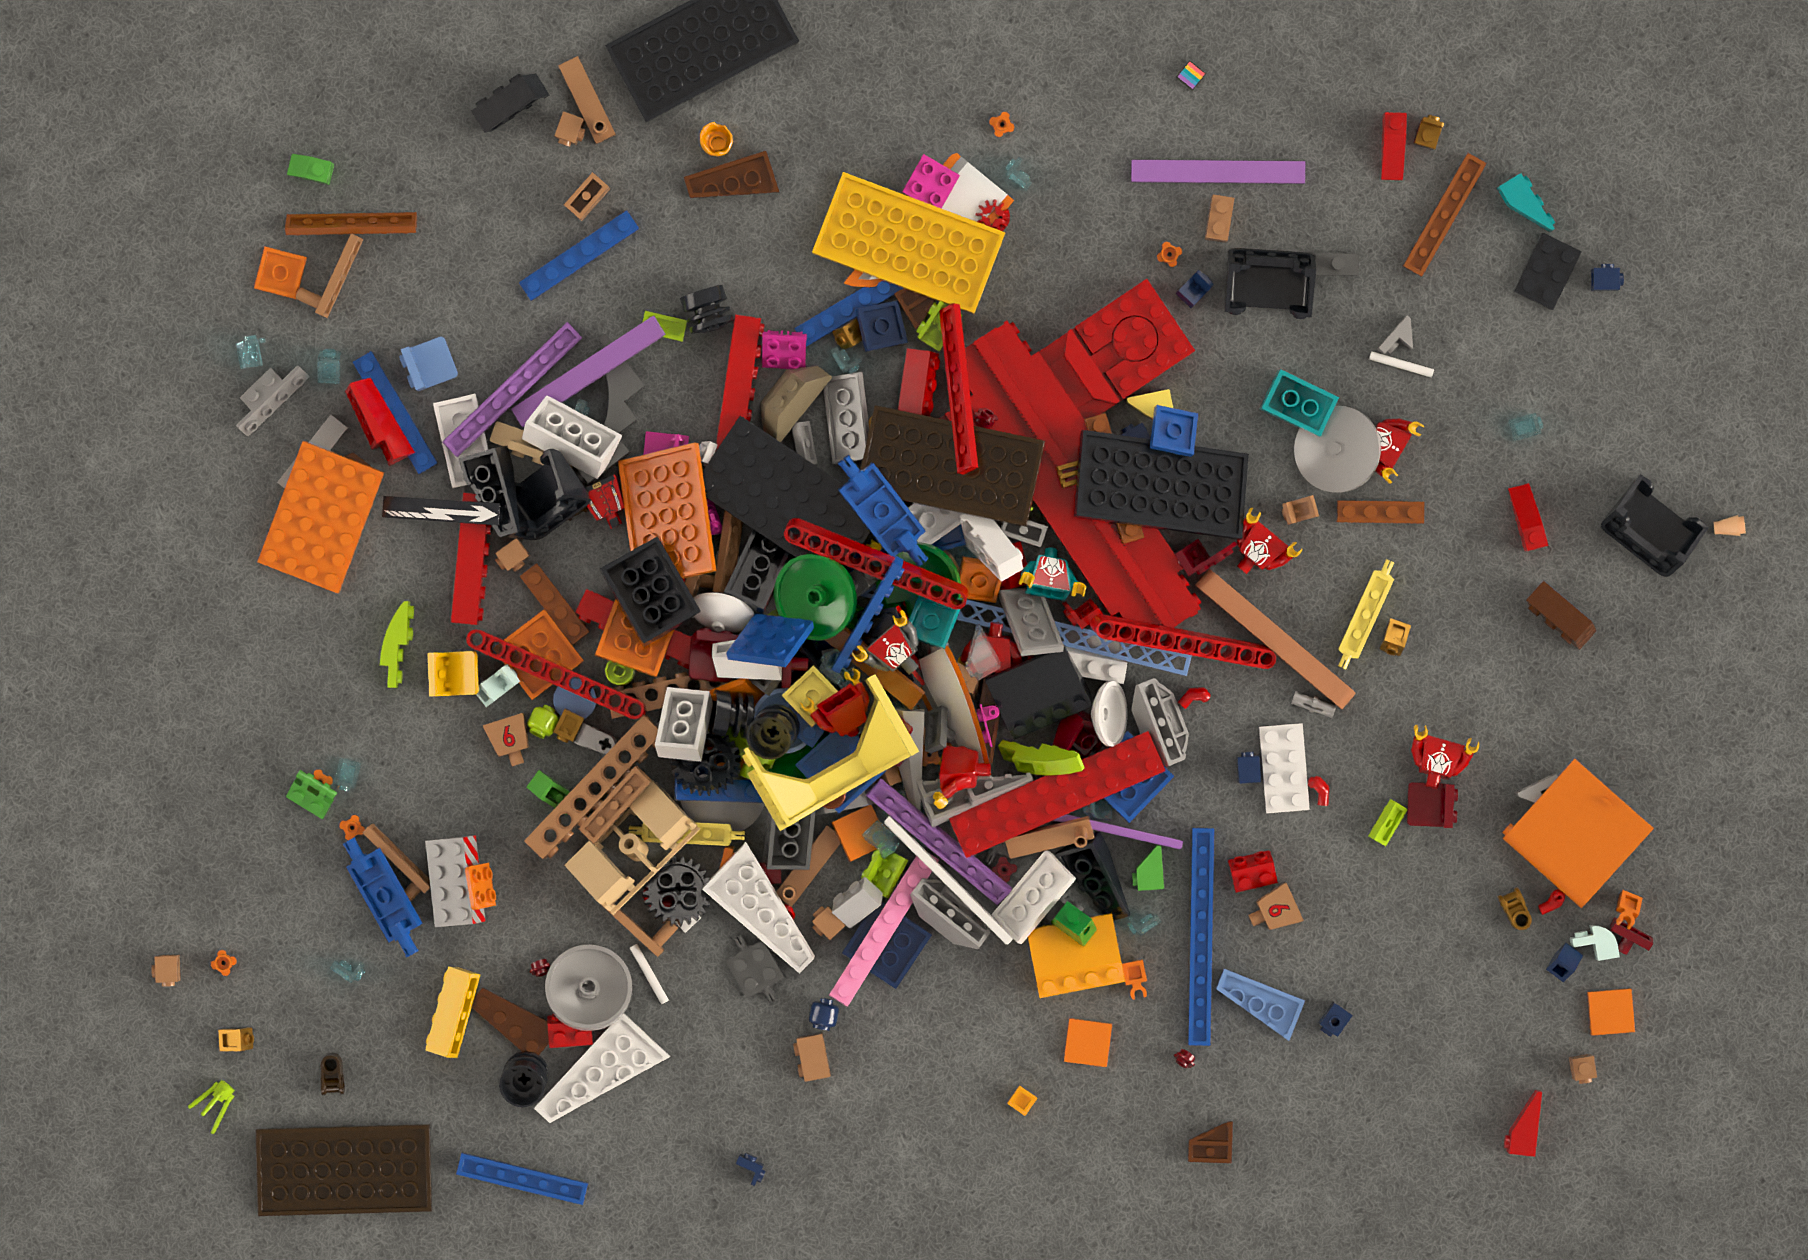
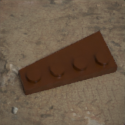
[684,151,780,198]
[472,987,549,1055]

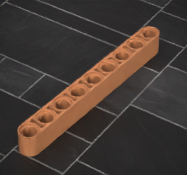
[1195,569,1356,710]

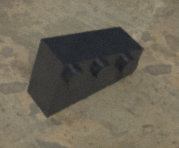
[471,73,550,133]

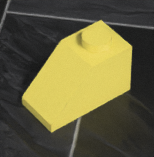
[1126,389,1173,420]

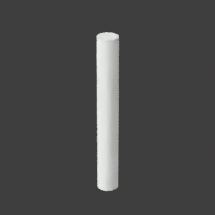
[1369,351,1434,378]
[630,944,669,1004]

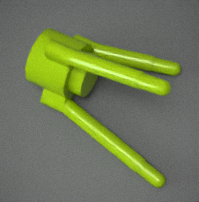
[188,1079,235,1134]

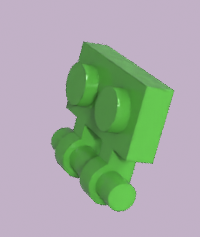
[286,770,338,819]

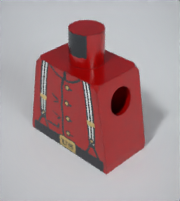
[585,474,625,529]

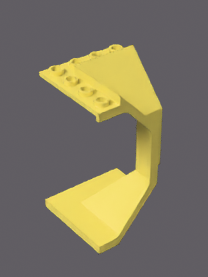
[742,675,919,831]

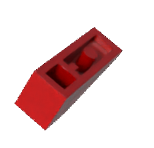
[1381,112,1407,180]
[1508,483,1549,551]
[1504,1090,1542,1157]

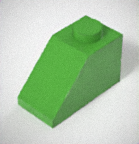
[287,154,334,185]
[526,770,579,815]
[1132,845,1164,891]

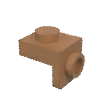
[1282,495,1319,524]

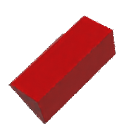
[345,378,415,466]

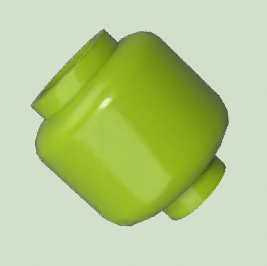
[527,705,559,739]

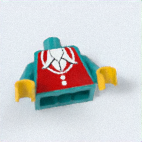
[1018,547,1086,601]

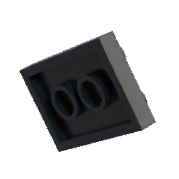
[1514,233,1582,310]

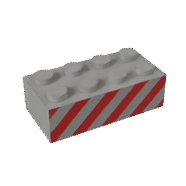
[425,835,485,927]

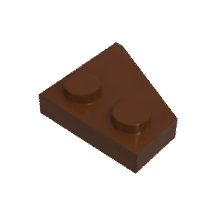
[894,288,936,330]
[1188,1121,1233,1163]

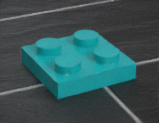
[909,595,960,649]

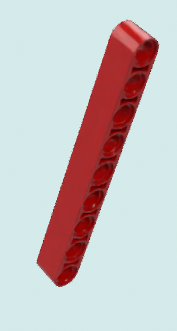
[784,518,968,610]
[1090,614,1276,669]
[466,629,647,719]

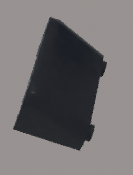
[1224,248,1316,319]
[507,449,591,541]
[1601,474,1709,577]

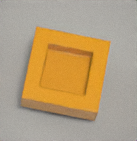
[1007,1085,1037,1116]

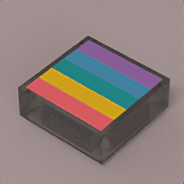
[1176,60,1206,91]

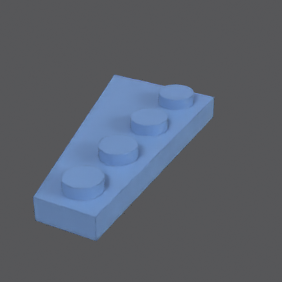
[1216,969,1305,1041]

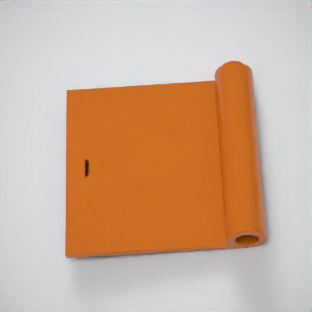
[1502,759,1654,908]

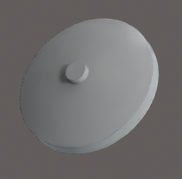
[1294,406,1381,493]
[681,761,765,831]
[545,945,632,1031]

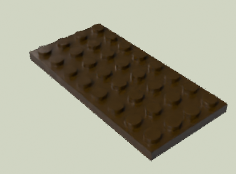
[861,405,1045,527]
[256,1124,432,1216]

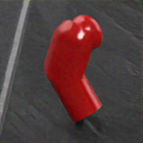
[1177,687,1210,709]
[1538,889,1565,915]

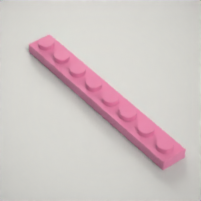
[829,853,939,1007]

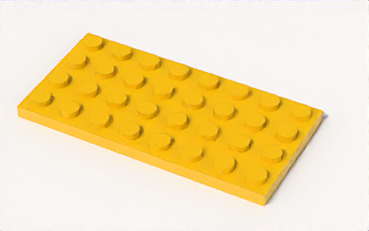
[812,172,1005,314]

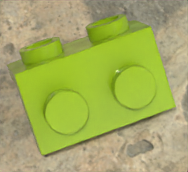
[916,301,962,352]
[861,846,909,899]

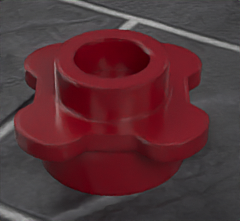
[975,408,998,428]
[991,857,1017,883]
[530,959,551,977]
[1173,1049,1195,1068]

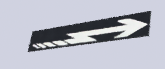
[382,496,500,525]

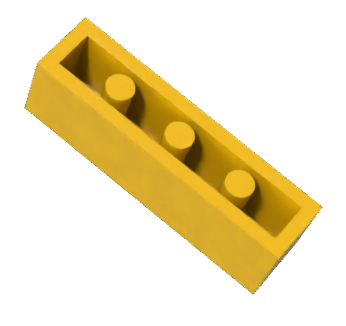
[425,967,481,1058]

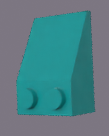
[1259,369,1339,437]

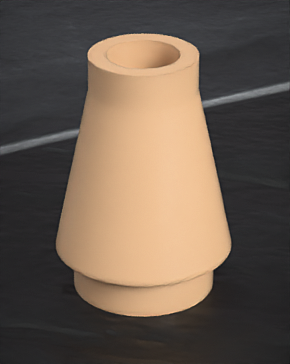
[1714,515,1746,536]

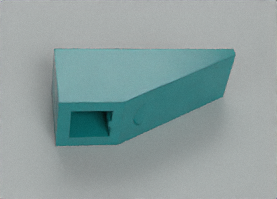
[1496,173,1555,232]

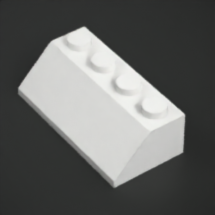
[522,396,622,479]
[1040,629,1130,684]

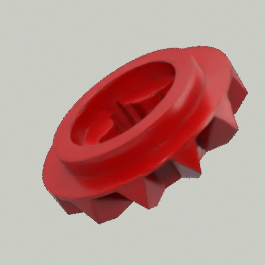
[975,199,1010,231]

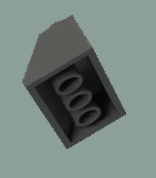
[763,809,816,870]

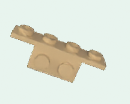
[490,421,572,468]

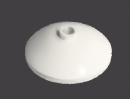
[694,593,754,633]
[1091,681,1127,747]

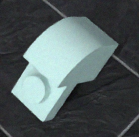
[476,664,520,707]
[1570,925,1620,961]

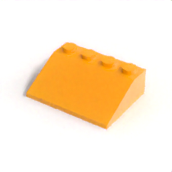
[1028,913,1125,998]

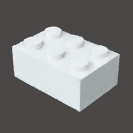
[655,687,713,761]

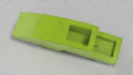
[380,601,414,688]
[998,740,1085,775]

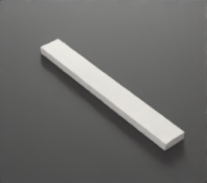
[884,815,1013,945]

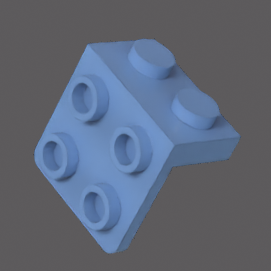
[399,337,458,391]

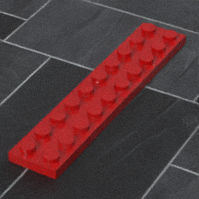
[949,731,1166,858]

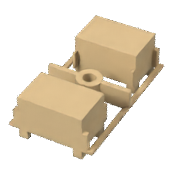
[565,780,700,915]

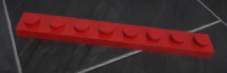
[939,303,978,474]

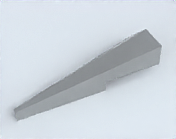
[894,707,924,811]
[916,773,1033,828]

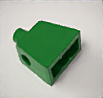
[1051,901,1097,947]

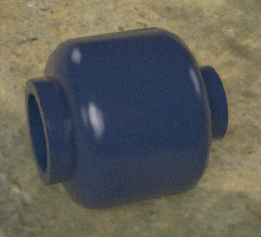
[809,998,839,1031]

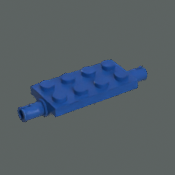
[838,455,928,566]
[343,837,423,958]

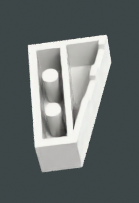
[959,514,1023,582]
[712,640,782,680]

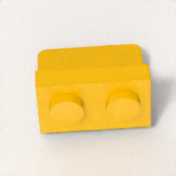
[428,651,479,696]

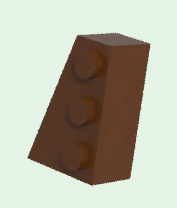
[1526,581,1596,650]

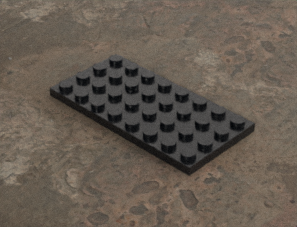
[605,0,799,123]
[703,416,871,570]
[1074,430,1249,540]

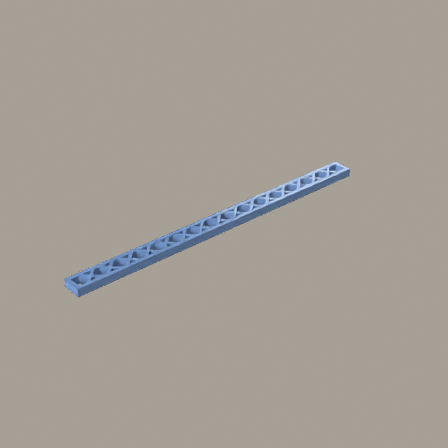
[861,584,1192,676]

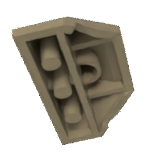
[760,366,832,442]

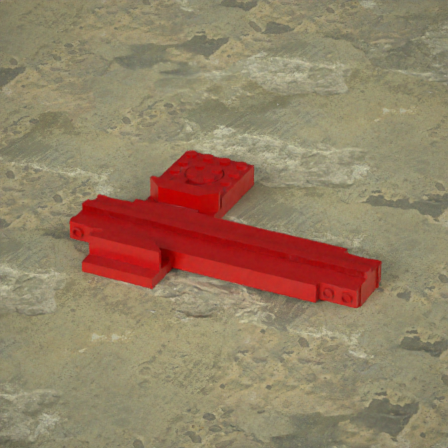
[939,279,1201,638]

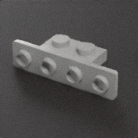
[236,366,309,436]

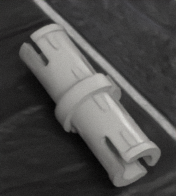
[1291,691,1337,718]

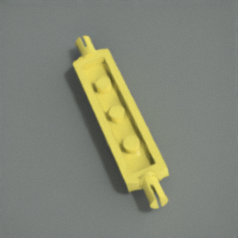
[1338,559,1394,669]
[629,822,745,846]

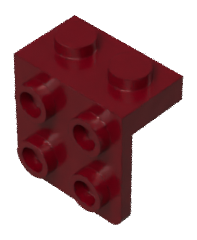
[1175,539,1237,576]
[688,628,739,683]
[1407,782,1458,828]

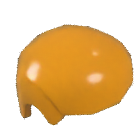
[700,122,733,156]

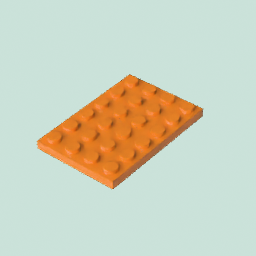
[257,441,385,594]
[618,443,716,579]

